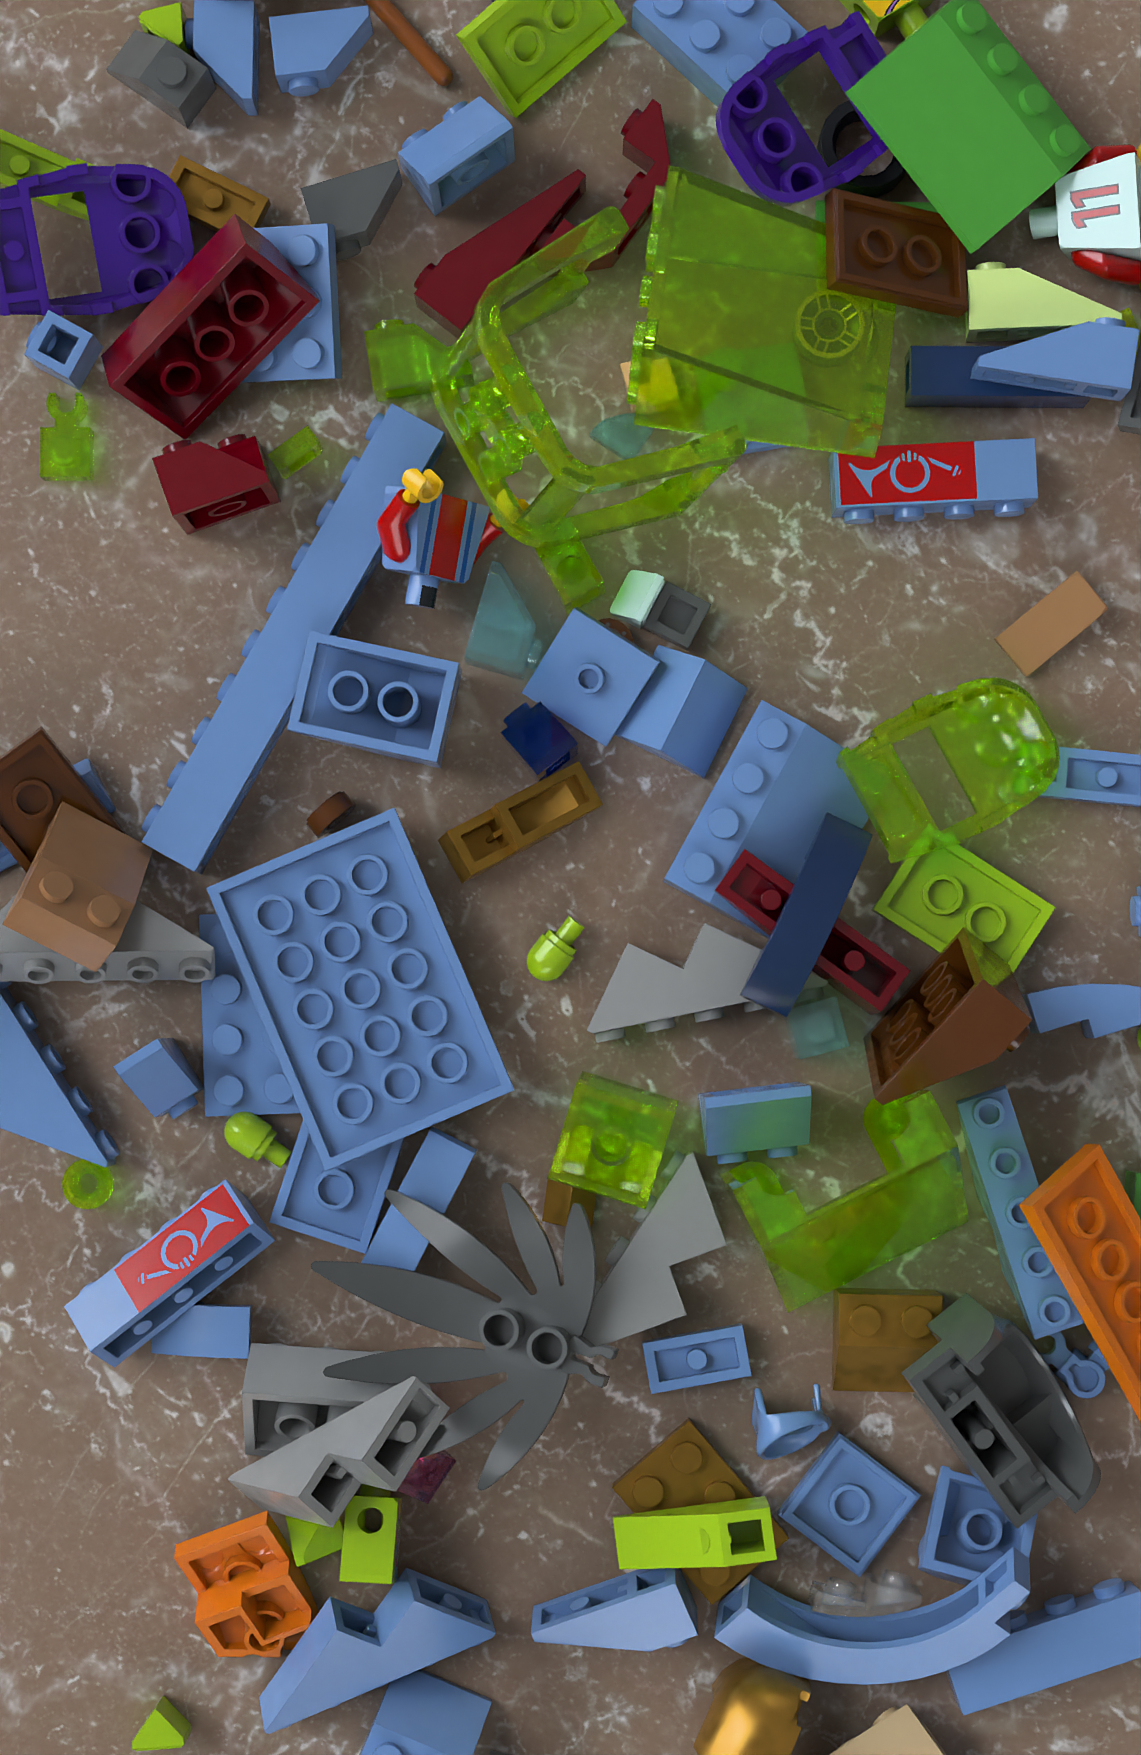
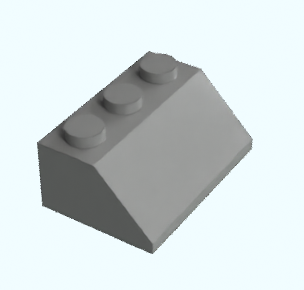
[242,1343,397,1456]

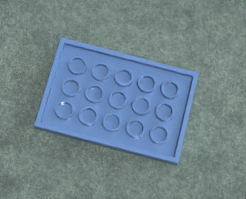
[206,808,515,1171]

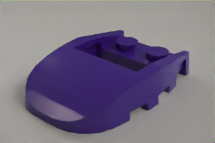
[716,11,888,207]
[0,163,194,316]

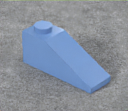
[970,317,1140,401]
[531,1568,698,1652]

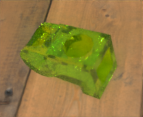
[523,509,606,614]

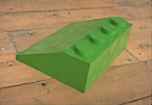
[845,0,1091,254]

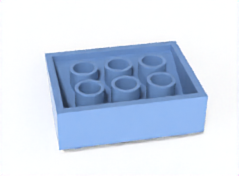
[663,700,890,939]

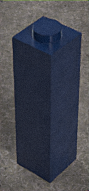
[905,346,1092,408]

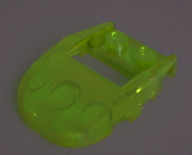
[836,677,1060,864]

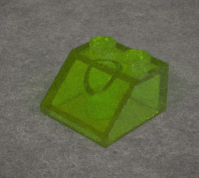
[548,1071,679,1209]

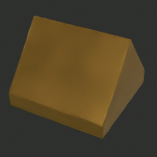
[542,1171,599,1228]

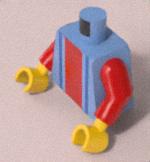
[376,468,533,609]

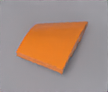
[174,1511,319,1657]

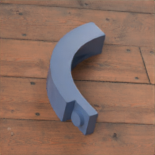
[714,1547,1031,1685]

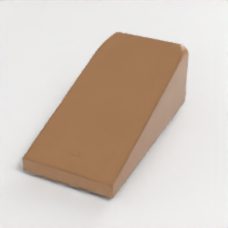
[994,571,1108,677]

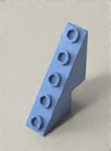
[0,981,120,1167]
[956,1085,1084,1339]
[259,1568,496,1734]

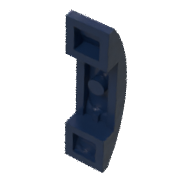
[740,812,873,1018]

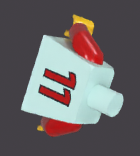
[1029,144,1141,289]

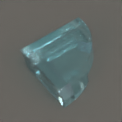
[590,413,659,464]

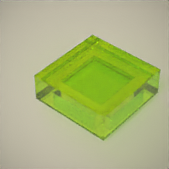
[267,425,323,479]

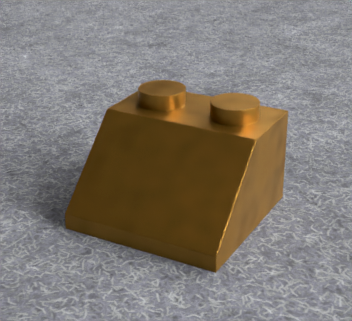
[832,1288,943,1392]

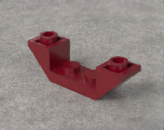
[532,99,672,278]

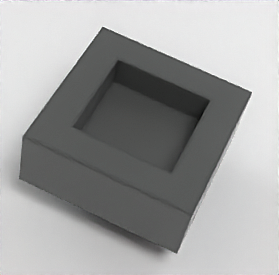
[643,581,711,651]

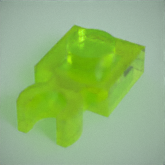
[40,393,94,481]

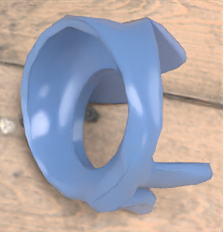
[752,1384,832,1460]

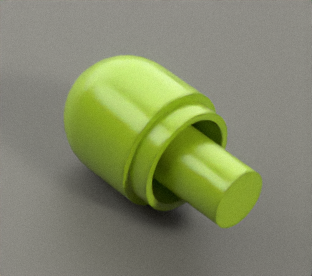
[526,916,585,981]
[224,1111,292,1168]

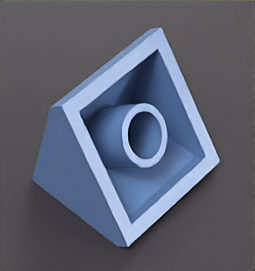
[615,645,748,779]

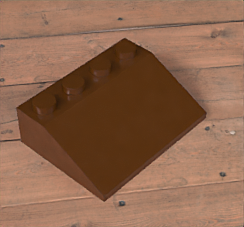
[863,927,1032,1105]

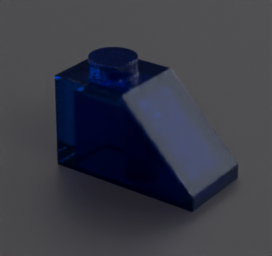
[500,701,578,782]

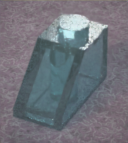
[464,561,544,680]

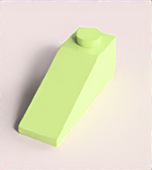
[965,262,1122,342]

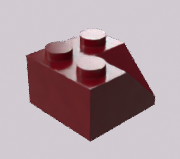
[152,434,281,535]

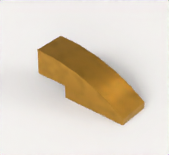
[438,761,603,884]

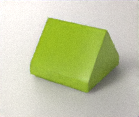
[138,2,190,55]
[132,1695,192,1752]

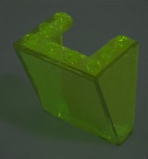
[626,166,896,458]
[719,1089,969,1313]

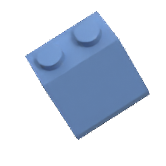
[398,96,516,216]
[359,1669,492,1755]

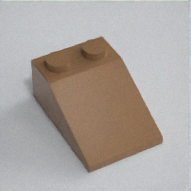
[2,801,153,972]

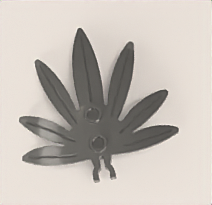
[311,1182,619,1491]

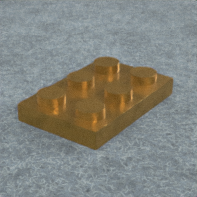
[612,1418,789,1605]

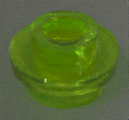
[62,1159,114,1209]

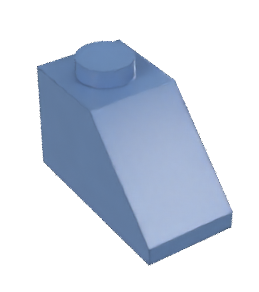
[185,0,260,116]
[269,5,373,97]
[113,1038,204,1119]

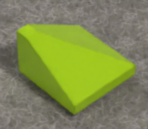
[285,1515,344,1567]

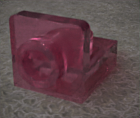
[397,1450,456,1504]

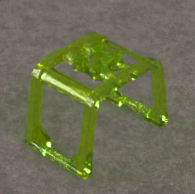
[430,206,747,549]

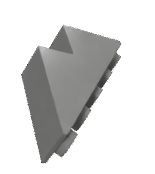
[0,894,216,984]
[586,923,828,1043]
[576,1150,727,1355]
[228,1376,450,1528]

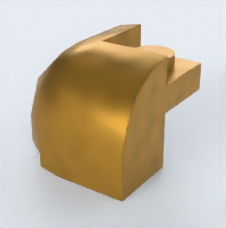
[693,1657,811,1755]

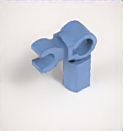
[1040,1331,1109,1399]

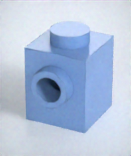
[24,310,103,390]

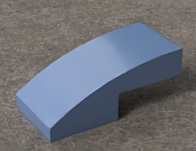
[151,1302,253,1359]

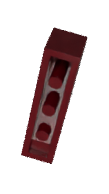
[414,169,586,343]
[714,849,911,1015]

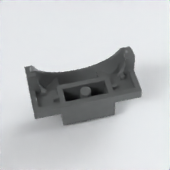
[902,1293,1101,1529]

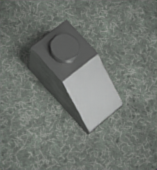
[106,30,216,129]
[300,159,403,260]

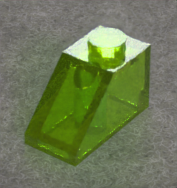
[364,319,475,402]

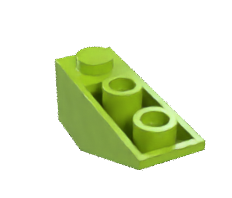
[613,1496,777,1569]

